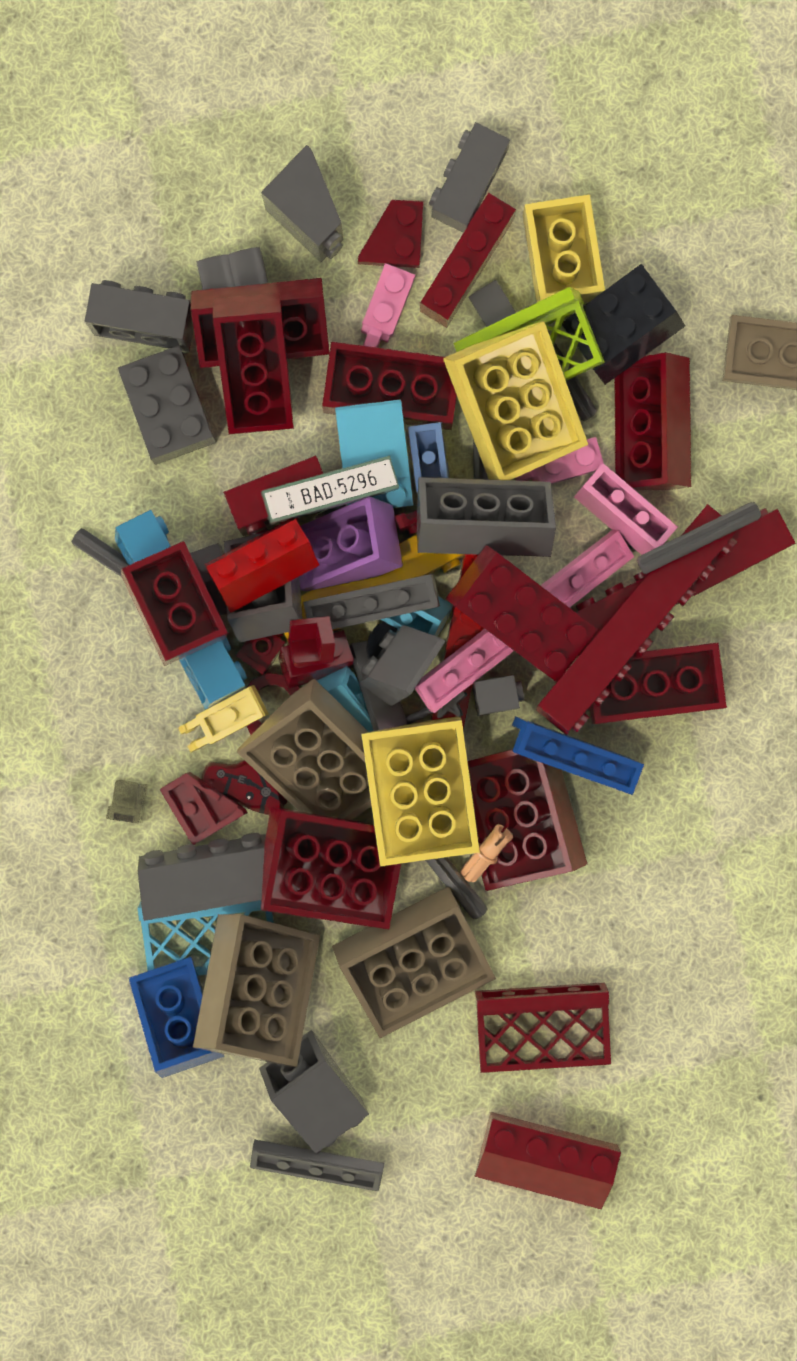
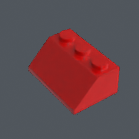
[204,519,320,613]

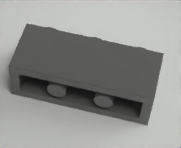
[429,122,510,233]

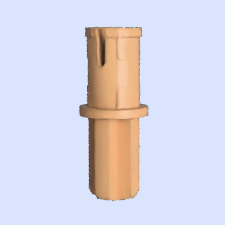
[460,824,513,882]

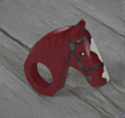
[201,673,300,815]

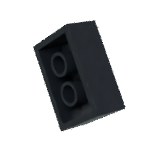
[562,264,685,385]

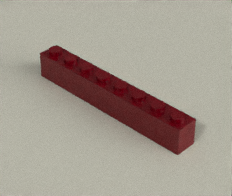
[536,504,739,736]
[576,508,796,656]

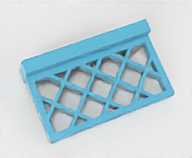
[137,900,274,976]

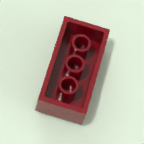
[191,278,330,368]
[213,293,294,435]
[322,342,457,430]
[446,545,598,682]
[589,642,727,725]

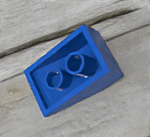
[128,957,225,1078]

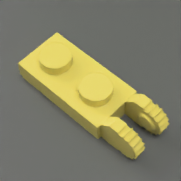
[178,685,269,753]

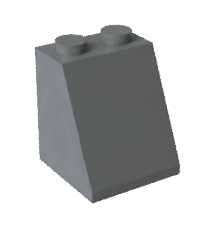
[261,145,343,262]
[259,1030,369,1153]

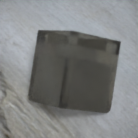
[106,780,148,824]

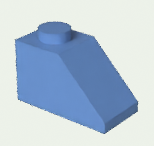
[408,422,450,493]

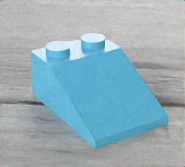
[335,400,413,508]

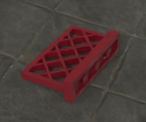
[475,982,611,1073]

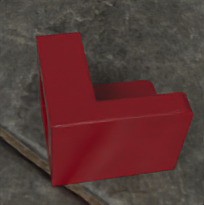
[288,616,335,667]

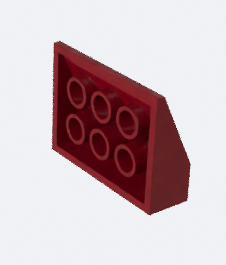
[467,749,588,891]
[261,807,401,930]

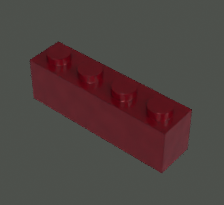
[420,192,516,328]

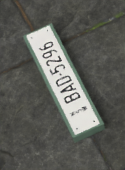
[261,456,399,525]

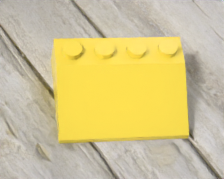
[443,321,588,480]
[362,717,480,866]

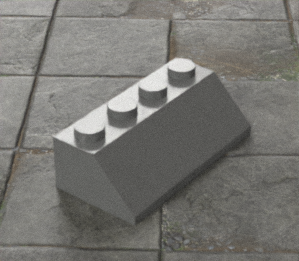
[417,477,556,557]
[137,833,266,921]

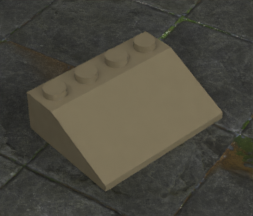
[237,679,372,820]
[332,886,496,1038]
[193,914,320,1067]

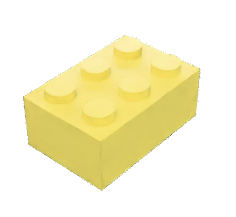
[523,194,605,303]

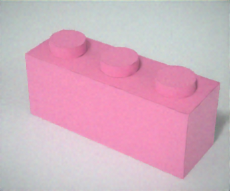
[574,463,678,555]

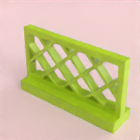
[453,287,605,380]

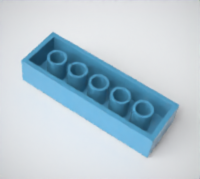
[115,510,247,710]

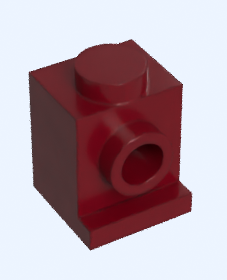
[235,633,287,675]

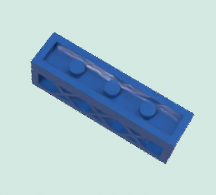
[512,716,644,795]

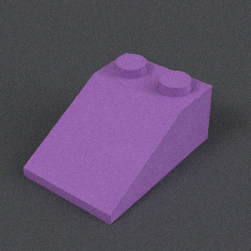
[299,496,403,591]

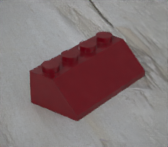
[614,352,691,491]
[474,1112,621,1210]

